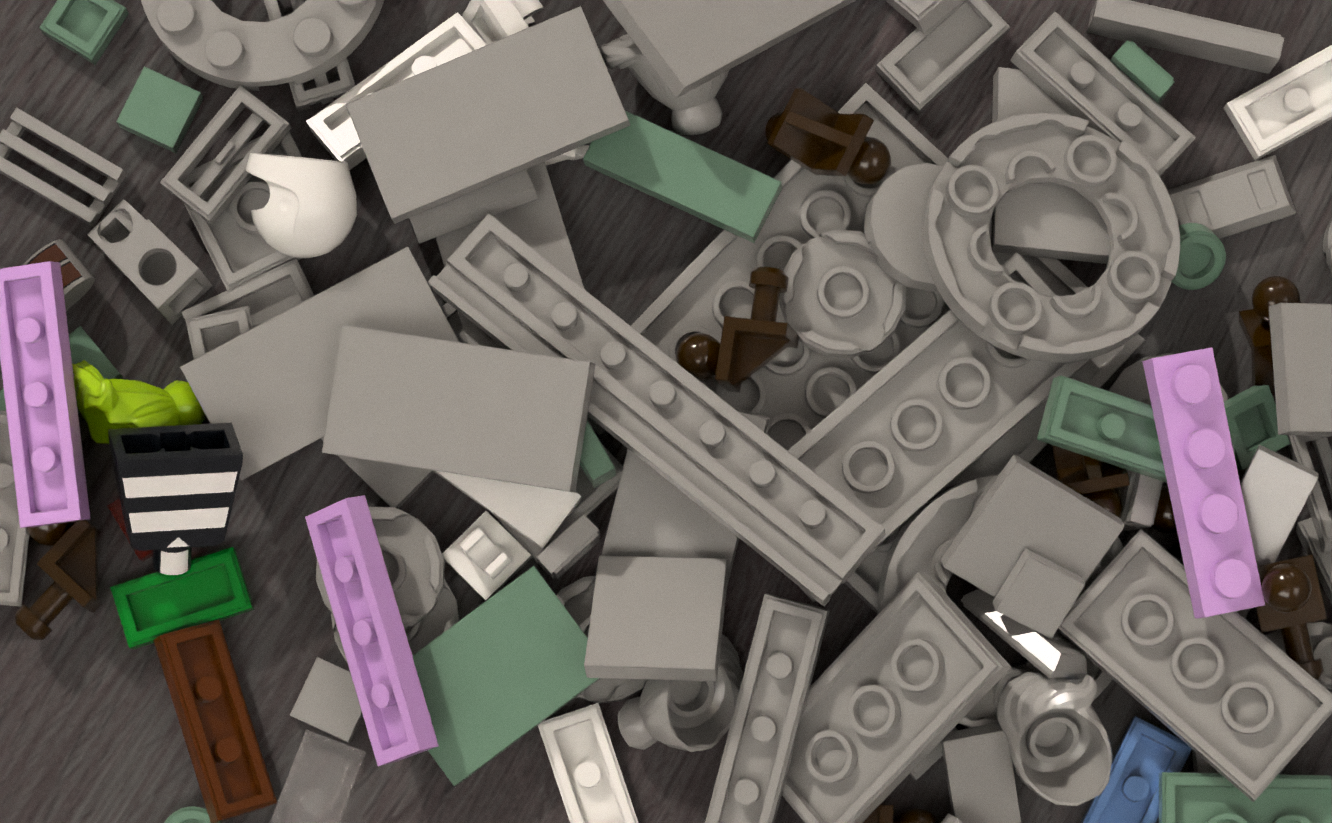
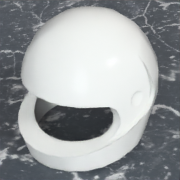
[245,153,357,259]

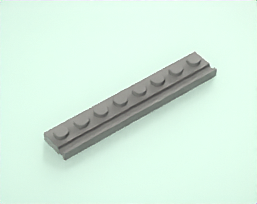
[428,213,885,607]

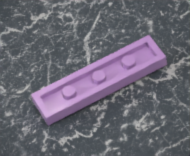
[0,261,91,528]
[1142,347,1265,619]
[305,495,439,766]

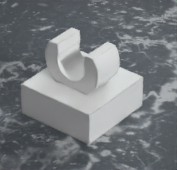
[462,0,543,45]
[442,511,532,601]

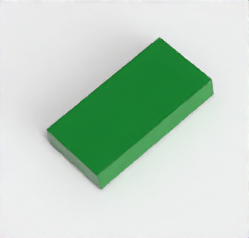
[110,547,255,650]

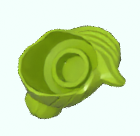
[72,360,205,444]

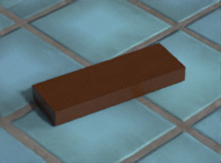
[153,619,277,823]

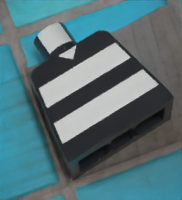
[108,423,243,575]

